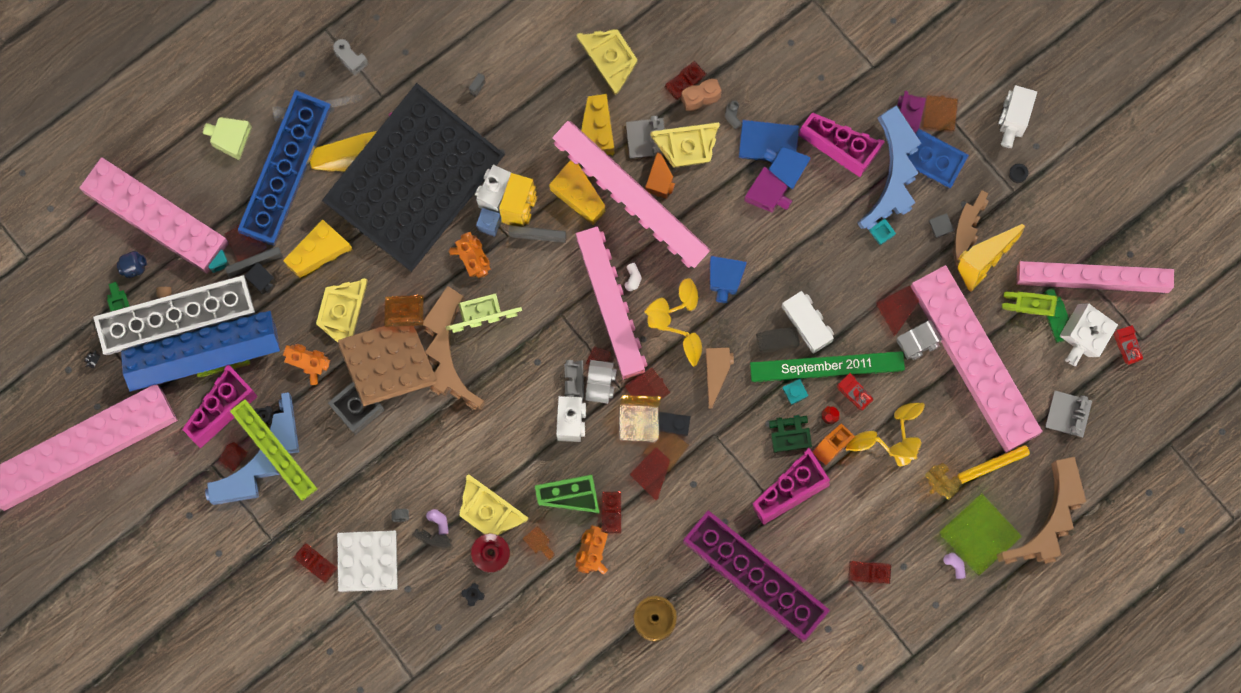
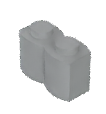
[896,320,942,360]
[585,360,617,403]

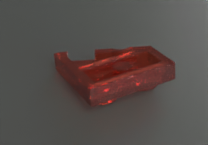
[876,285,919,336]
[629,447,671,501]

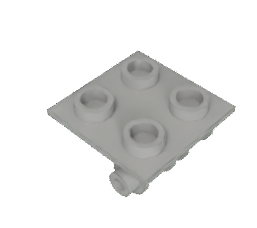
[626,116,665,159]
[1045,391,1092,438]

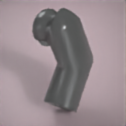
[725,100,742,130]

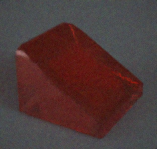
[586,346,611,365]
[219,442,248,471]

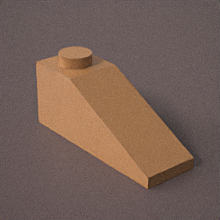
[706,348,734,409]

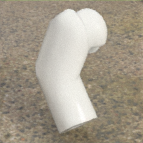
[625,263,642,291]

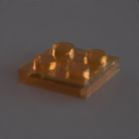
[384,295,424,327]

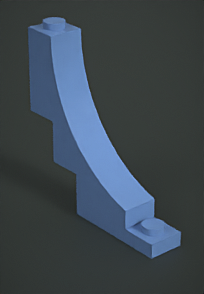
[205,392,299,505]

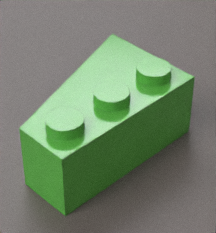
[535,474,599,513]

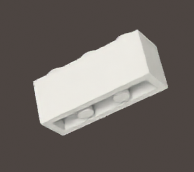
[782,291,834,354]

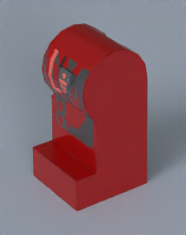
[1113,325,1143,365]
[836,373,874,411]

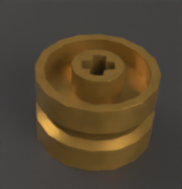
[634,596,677,642]

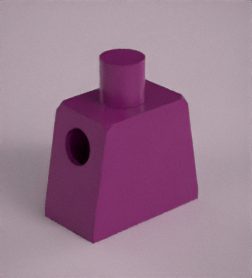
[744,167,793,212]

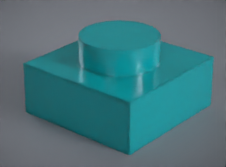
[869,219,896,246]
[782,379,809,405]

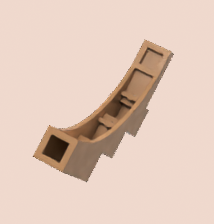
[422,286,485,410]
[997,457,1086,564]

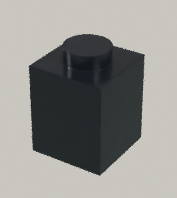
[244,262,277,295]

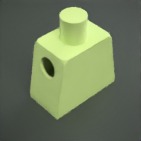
[203,118,252,160]

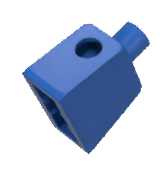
[763,147,811,189]
[710,256,747,303]

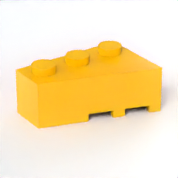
[581,94,614,155]
[549,160,605,225]
[283,220,353,278]

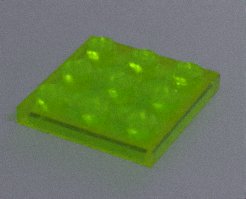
[939,494,1022,576]

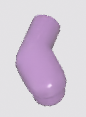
[426,509,449,535]
[944,553,966,579]

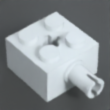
[998,85,1037,148]
[475,165,511,213]
[1060,304,1118,366]
[557,396,586,442]

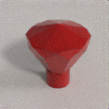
[822,406,840,424]

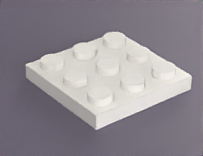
[338,531,398,592]

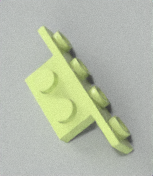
[445,294,522,333]

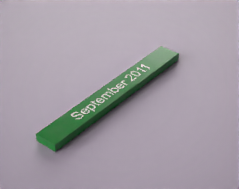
[750,351,905,382]

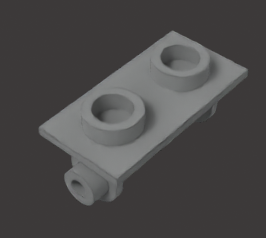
[564,360,584,399]

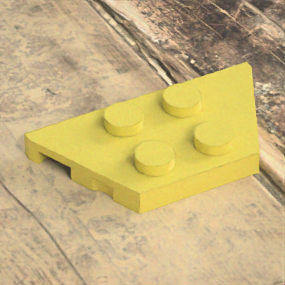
[577,30,638,95]
[650,122,720,168]
[316,279,368,342]
[459,474,529,535]

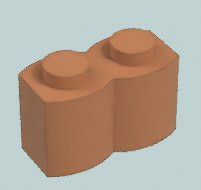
[681,79,721,111]

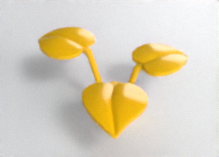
[644,278,702,367]
[846,403,925,466]

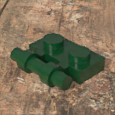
[769,415,812,453]

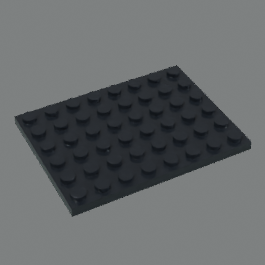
[321,83,505,272]

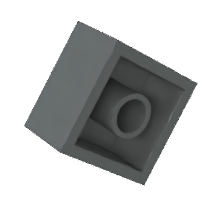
[328,382,385,435]

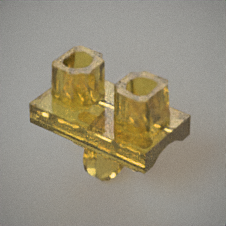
[925,463,962,500]

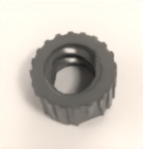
[391,509,409,522]

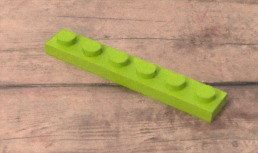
[230,399,317,501]

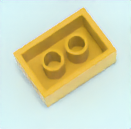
[499,173,537,227]

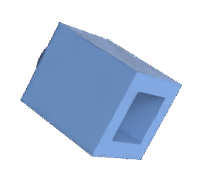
[476,208,501,237]

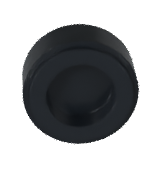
[1009,163,1029,183]

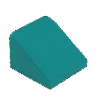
[208,249,230,273]

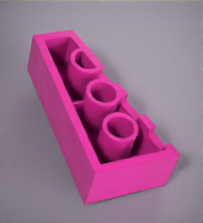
[798,113,885,177]
[182,365,258,448]
[753,448,830,525]

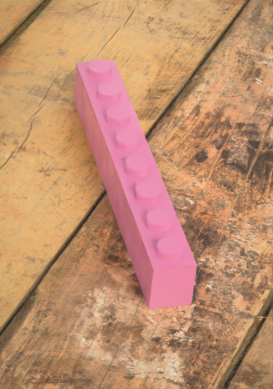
[576,227,647,379]
[1016,261,1174,293]

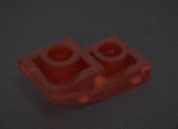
[665,61,707,101]
[602,492,621,533]
[293,543,338,584]
[848,561,891,584]

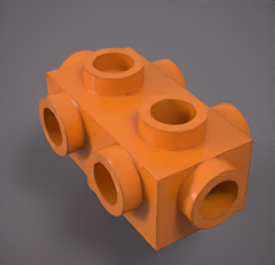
[449,232,491,278]
[283,344,331,385]
[575,525,608,575]

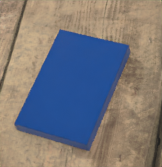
[739,120,799,161]
[906,129,969,189]

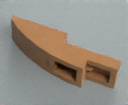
[953,190,989,266]

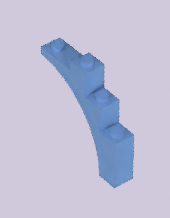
[857,106,922,229]

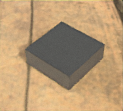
[469,73,486,97]
[928,213,954,238]

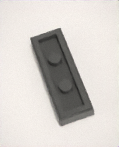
[508,225,566,243]
[225,247,283,278]

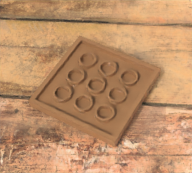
[338,318,437,406]

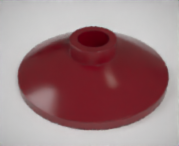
[471,533,510,572]

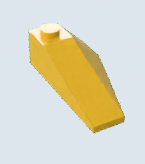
[310,131,377,172]
[958,224,1025,291]

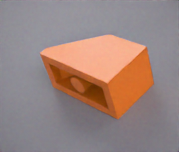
[645,152,675,199]
[812,423,855,465]

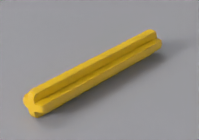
[957,445,1030,484]

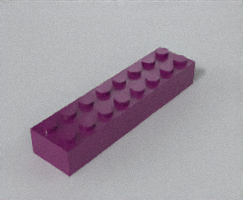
[683,510,830,642]

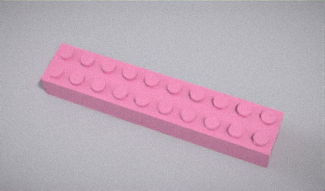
[553,121,711,268]
[910,265,1043,453]
[0,384,178,511]

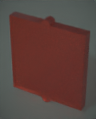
[224,225,267,262]
[625,368,670,412]

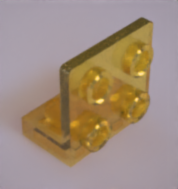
[620,396,661,442]

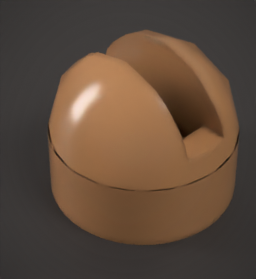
[156,287,172,299]

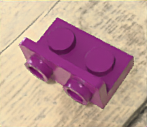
[897,91,926,134]

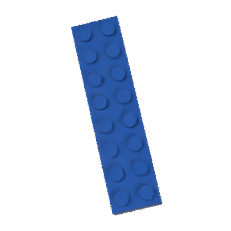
[238,90,331,247]
[121,311,280,391]

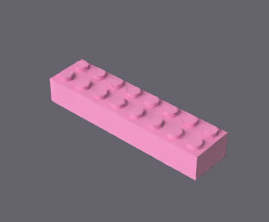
[79,157,229,274]

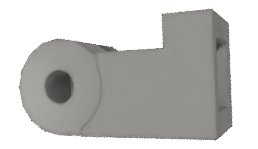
[334,39,369,76]

